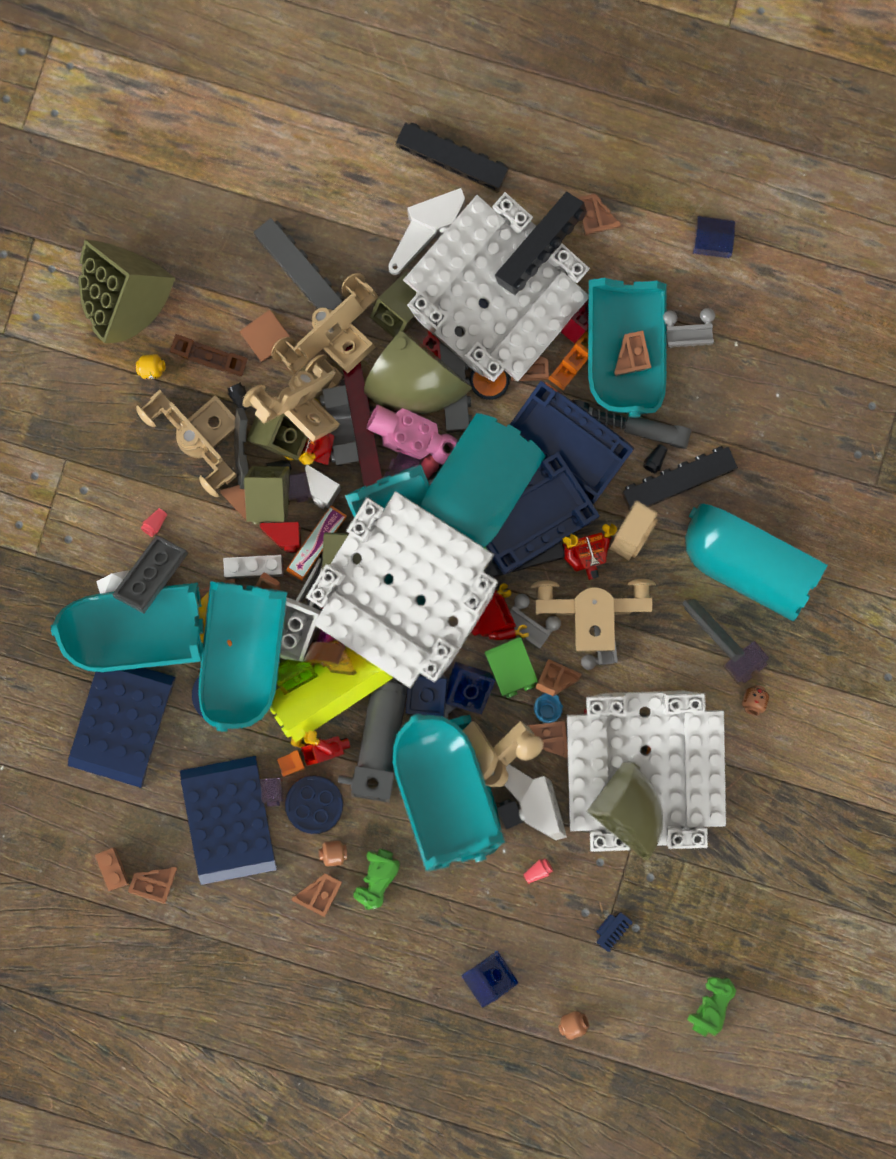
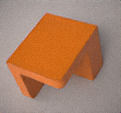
[277,750,305,777]

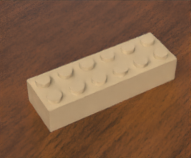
[610,501,658,561]

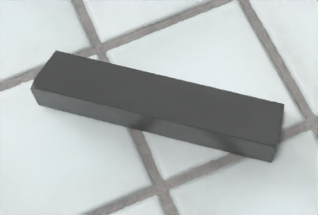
[683,599,745,662]

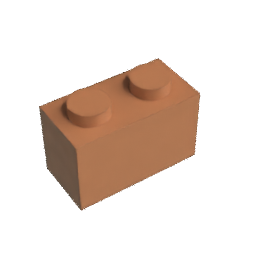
[95,848,130,891]

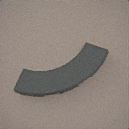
[234,408,249,489]

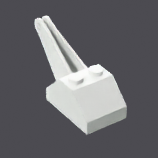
[389,188,465,275]
[280,557,322,665]
[505,765,567,840]

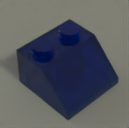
[693,216,735,258]
[446,662,496,715]
[461,950,519,1008]

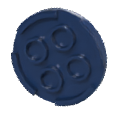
[285,776,343,834]

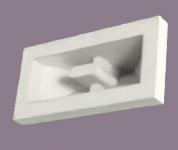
[96,570,130,594]

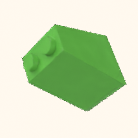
[484,637,538,699]

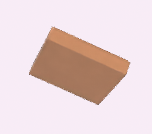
[239,310,290,363]

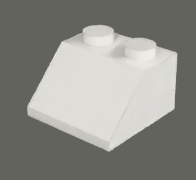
[305,465,341,509]

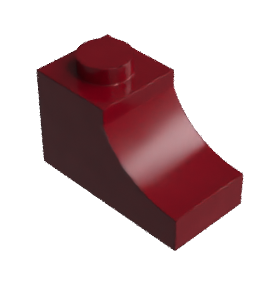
[561,300,589,344]

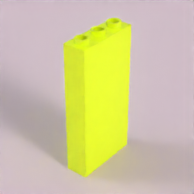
[270,646,393,743]

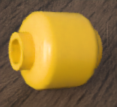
[136,354,166,380]

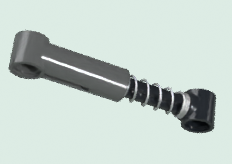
[572,400,692,449]

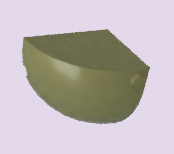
[78,240,175,343]
[364,330,472,415]
[586,762,663,860]

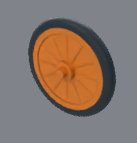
[470,370,510,400]

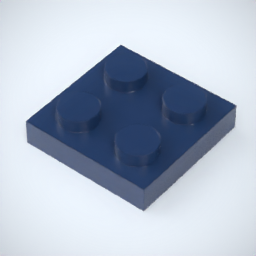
[405,675,448,717]

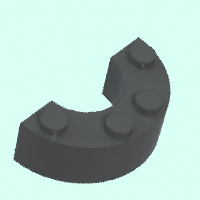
[320,385,359,465]

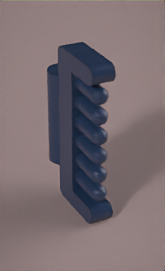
[596,912,633,952]

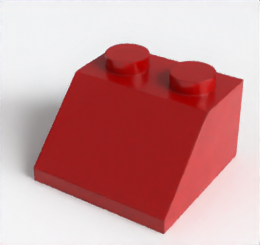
[260,522,301,553]

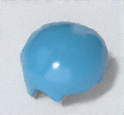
[534,693,563,723]

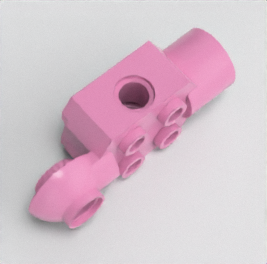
[367,405,458,465]

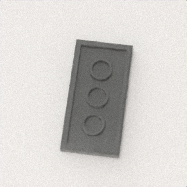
[112,535,188,614]

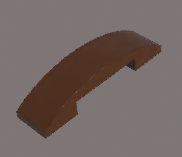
[169,334,248,377]
[302,642,345,668]

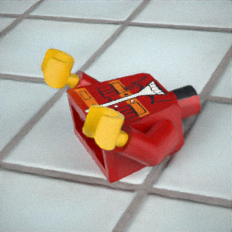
[284,433,334,465]
[563,524,617,580]
[471,583,529,640]
[291,731,350,766]

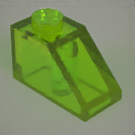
[276,659,318,695]

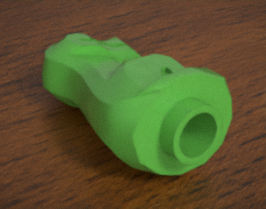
[353,849,400,910]
[687,977,736,1037]

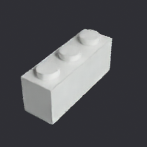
[223,555,283,580]

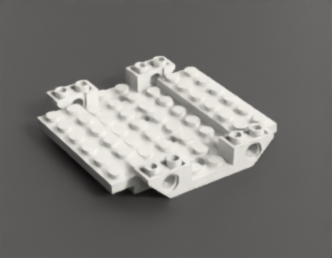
[403,192,590,382]
[306,492,498,688]
[567,691,726,851]

